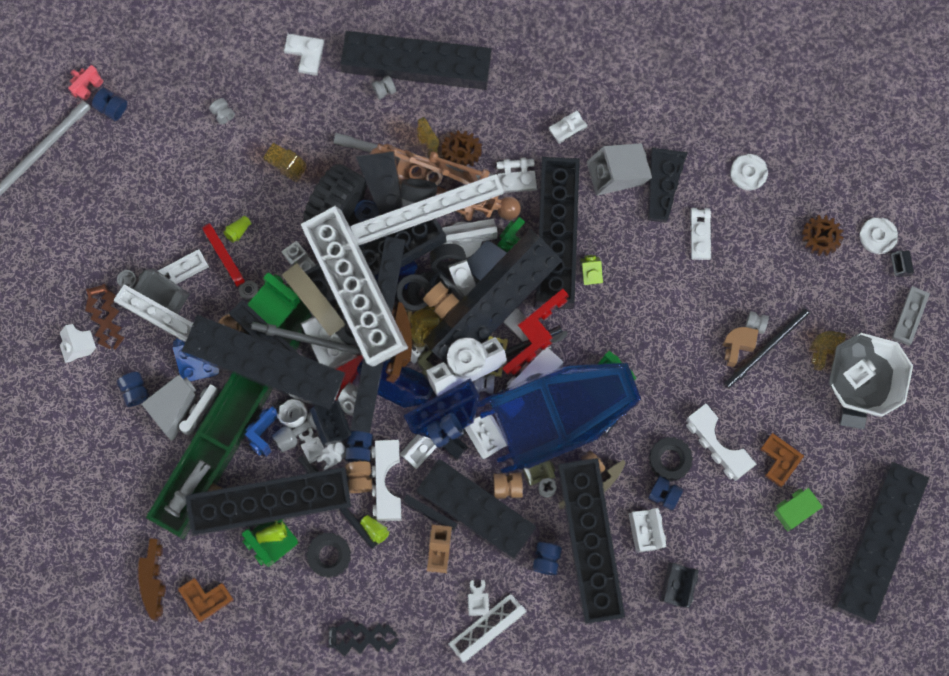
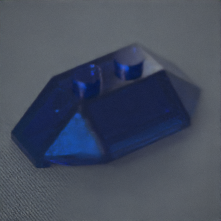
[357,358,434,408]
[403,378,480,439]

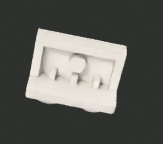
[463,411,508,459]
[629,508,666,552]

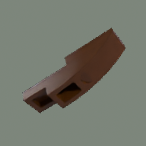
[385,302,412,383]
[138,538,166,621]

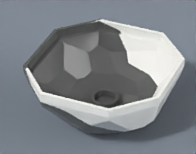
[828,333,913,417]

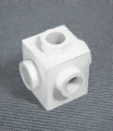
[338,383,358,416]

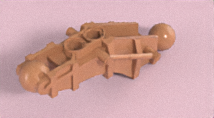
[370,144,521,221]

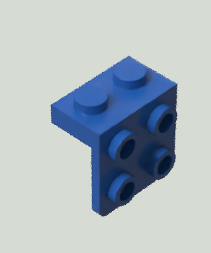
[173,338,219,381]
[245,406,278,457]

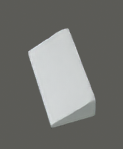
[400,426,437,469]

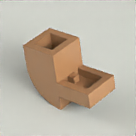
[722,327,758,367]
[427,525,452,573]

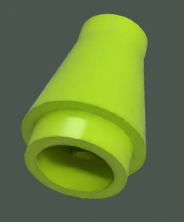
[223,216,251,243]
[360,515,389,544]
[256,522,287,543]

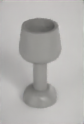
[272,412,317,452]

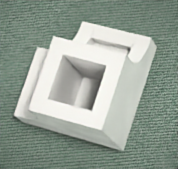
[60,324,96,363]

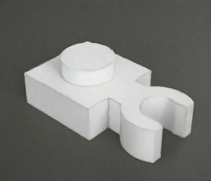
[299,428,325,464]
[317,443,346,470]
[468,580,489,616]

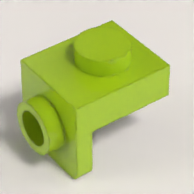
[580,255,603,285]

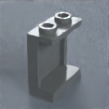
[132,268,190,314]

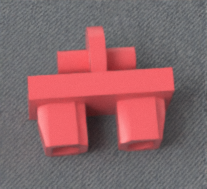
[68,65,103,100]

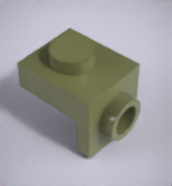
[418,349,434,380]
[522,458,555,486]

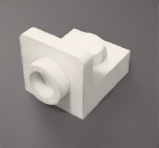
[844,359,876,389]

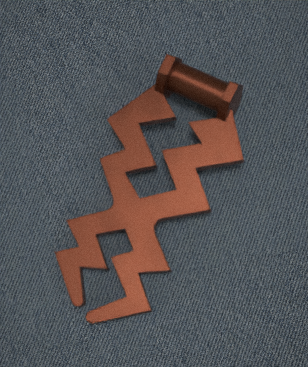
[85,283,124,350]

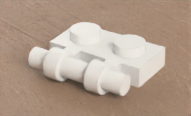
[497,158,537,193]

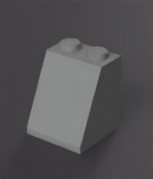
[587,144,652,196]
[142,375,197,441]

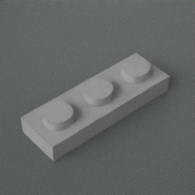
[892,286,930,346]

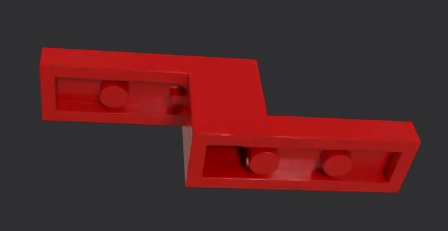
[502,289,569,375]

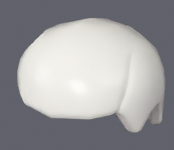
[277,399,308,428]

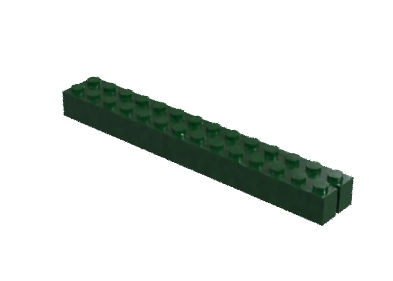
[146,283,312,540]

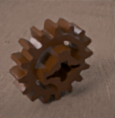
[442,130,482,168]
[802,215,844,256]

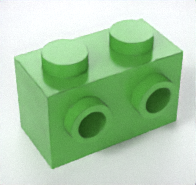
[774,488,823,532]

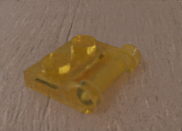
[416,117,439,157]

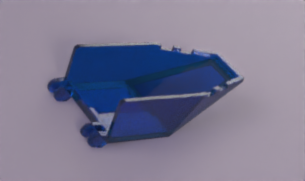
[475,363,641,473]

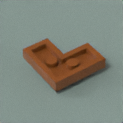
[760,433,804,488]
[178,578,234,623]

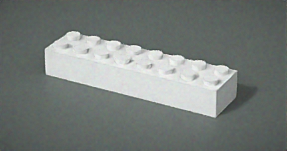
[301,206,408,366]

